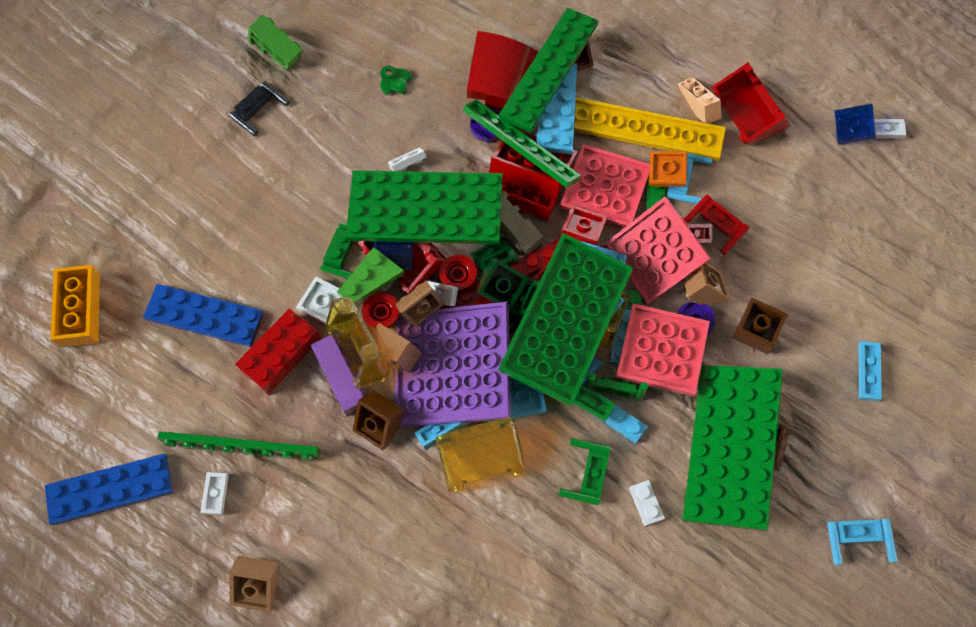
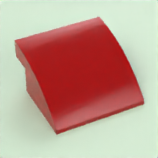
[467,31,538,112]
[489,130,578,221]

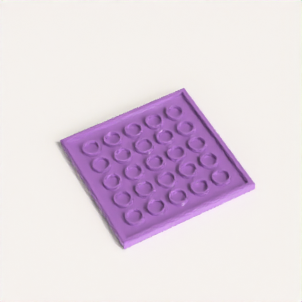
[394,302,511,428]

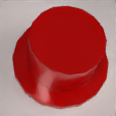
[439,255,477,291]
[362,292,400,328]

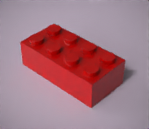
[235,308,321,395]

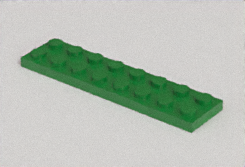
[499,7,599,133]

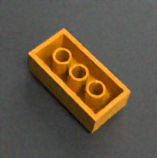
[50,265,100,348]

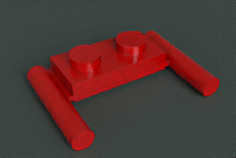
[683,194,750,256]

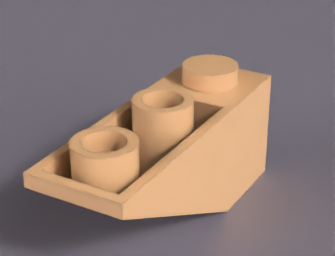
[678,78,721,123]

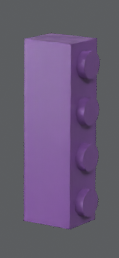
[311,335,367,416]

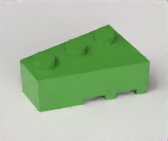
[248,14,302,70]
[337,247,405,308]

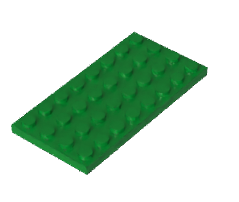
[345,170,502,244]
[497,233,633,407]
[682,365,783,531]

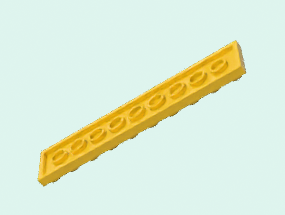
[574,97,726,161]

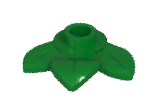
[380,65,413,95]

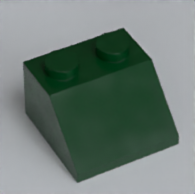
[477,258,529,312]

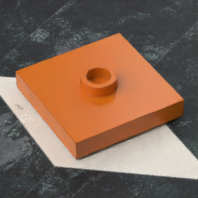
[649,151,687,187]

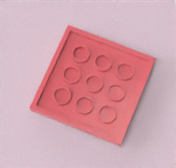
[560,144,650,228]
[605,197,711,304]
[616,304,710,396]

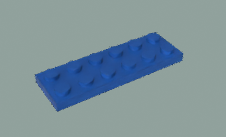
[143,284,264,347]
[45,453,173,526]

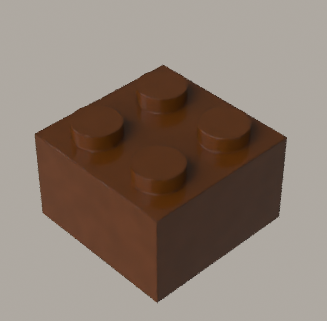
[732,298,788,354]

